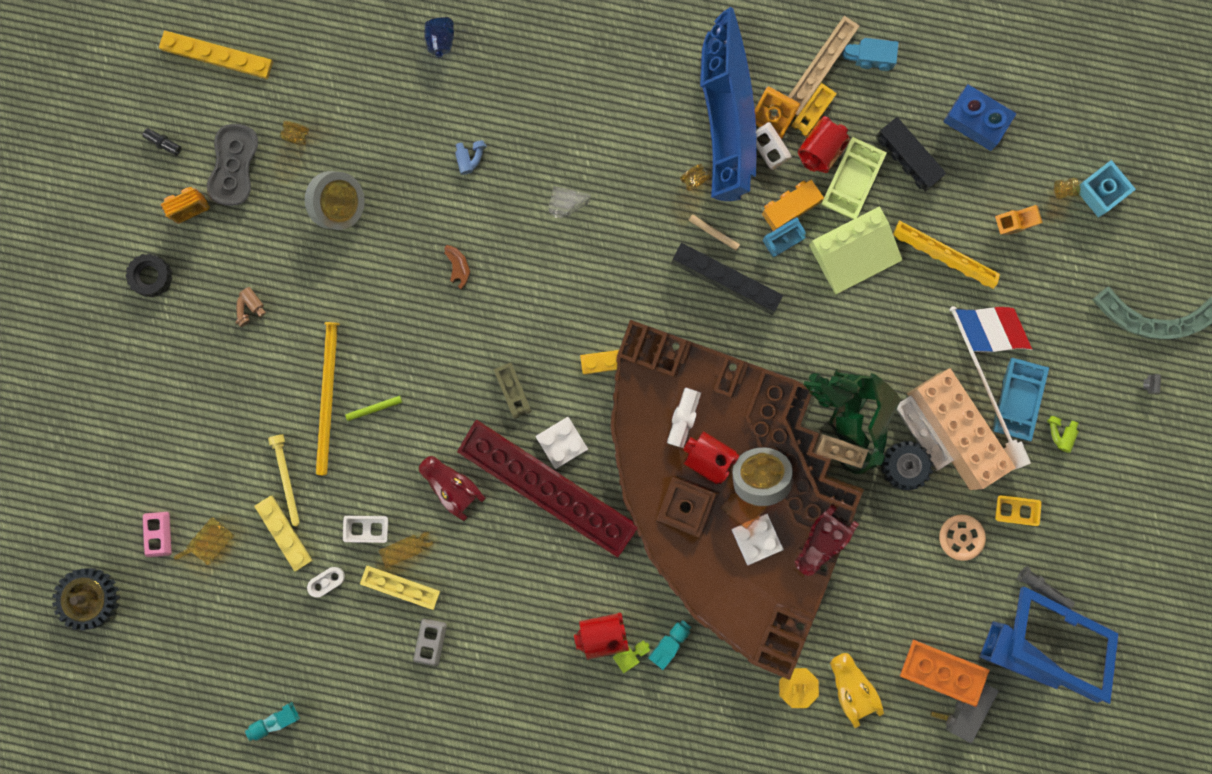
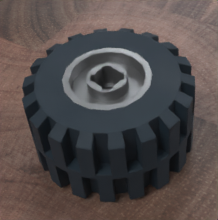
[881,441,933,490]

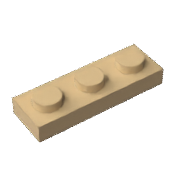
[813,433,869,468]

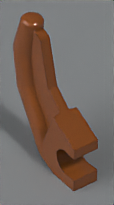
[444,245,470,290]

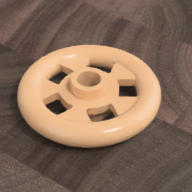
[939,514,986,561]

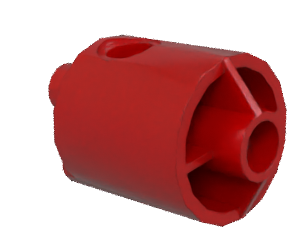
[797,116,850,173]
[683,431,740,484]
[574,612,629,660]

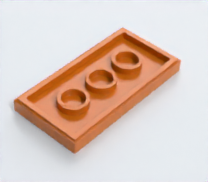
[900,640,990,707]

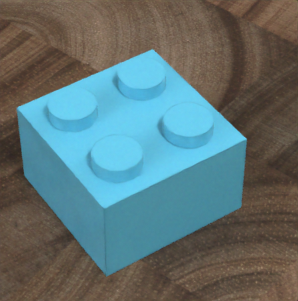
[1074,160,1136,217]

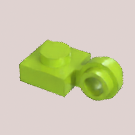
[612,640,650,673]

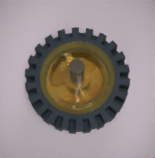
[52,568,120,630]

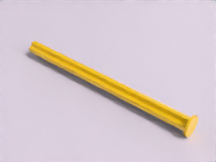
[316,322,340,476]

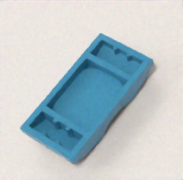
[993,358,1049,442]

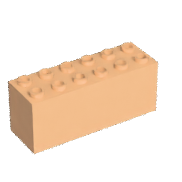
[907,368,1016,490]

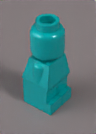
[648,620,692,670]
[245,702,300,741]

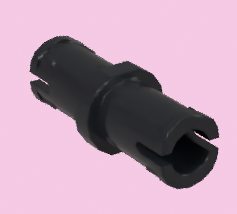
[142,128,182,156]

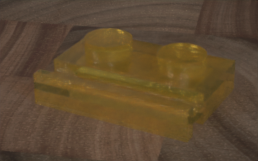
[186,517,235,565]

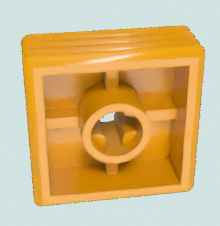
[755,86,800,138]
[160,187,210,224]

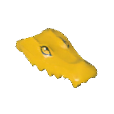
[830,653,884,728]

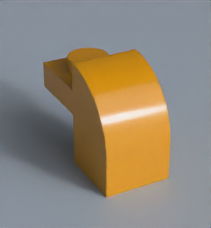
[995,205,1043,235]

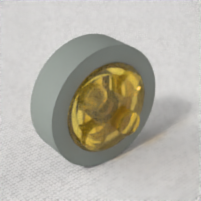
[305,171,365,230]
[733,448,792,506]

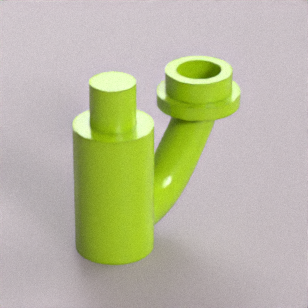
[1047,416,1079,453]

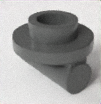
[1143,374,1161,395]

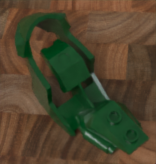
[803,369,900,474]

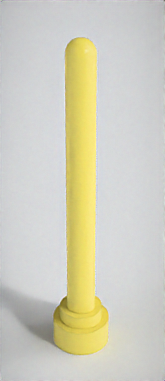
[268,434,300,526]

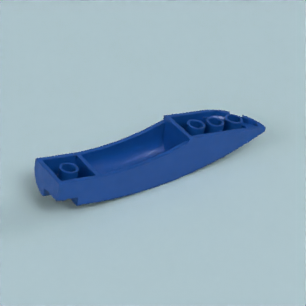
[700,7,757,201]

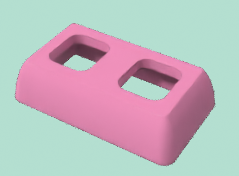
[143,512,171,557]

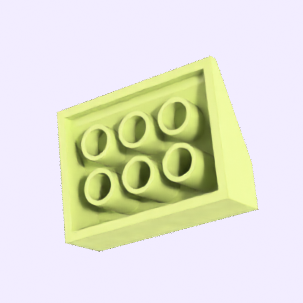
[809,206,902,295]

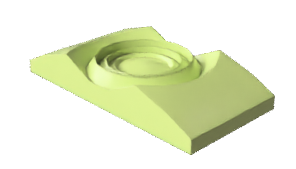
[821,137,887,220]

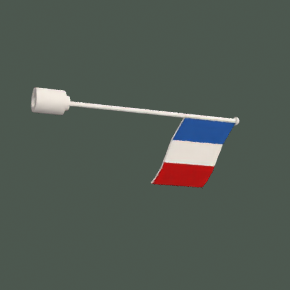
[950,306,1033,471]

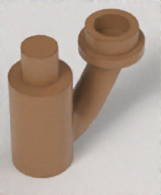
[235,287,266,327]

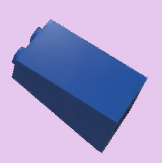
[979,621,1064,689]

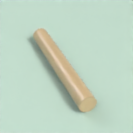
[688,214,740,251]

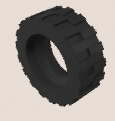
[126,253,172,297]

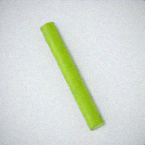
[345,396,403,421]

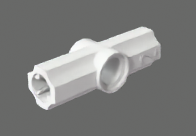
[667,388,701,448]

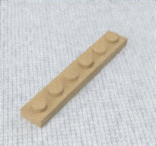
[788,16,859,118]

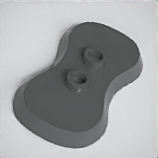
[207,124,258,206]

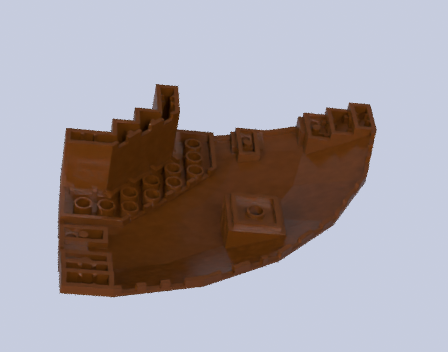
[610,320,865,680]

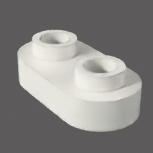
[307,567,345,597]

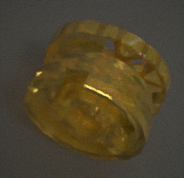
[279,121,309,145]
[680,163,710,191]

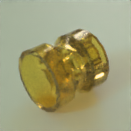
[1054,177,1080,199]

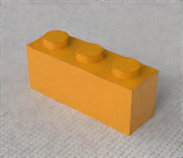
[762,179,824,231]

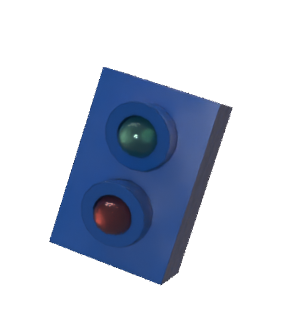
[943,84,1017,151]

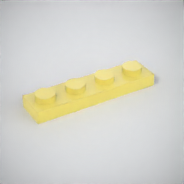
[255,496,313,572]
[360,566,441,610]

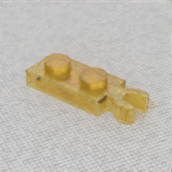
[378,532,434,568]

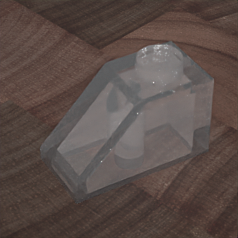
[549,186,591,218]

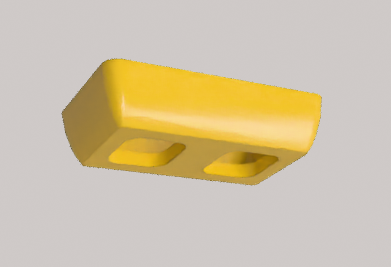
[995,495,1041,526]

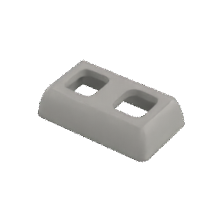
[413,618,447,666]

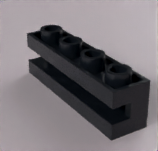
[876,117,947,192]

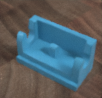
[762,217,806,258]

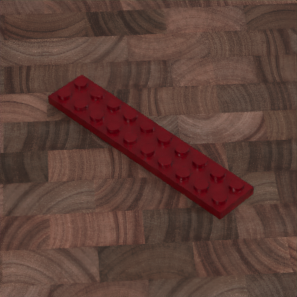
[457,420,638,558]

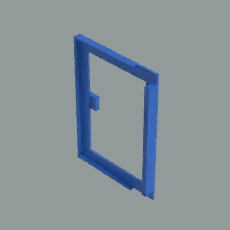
[1011,587,1118,704]

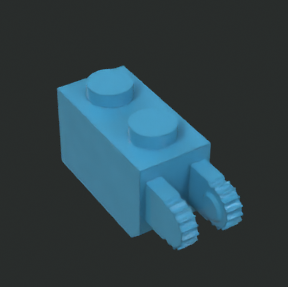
[842,38,898,71]

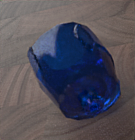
[424,17,454,58]

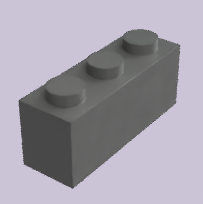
[946,684,999,744]

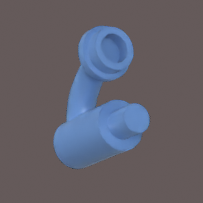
[455,140,487,175]

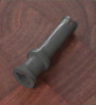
[1017,566,1075,610]

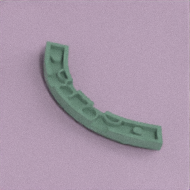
[1092,286,1212,340]

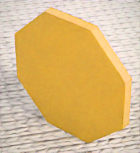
[779,668,819,708]

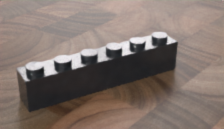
[671,243,783,315]

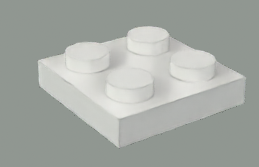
[535,417,588,470]
[732,514,783,566]

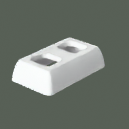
[756,122,792,170]
[343,516,388,543]

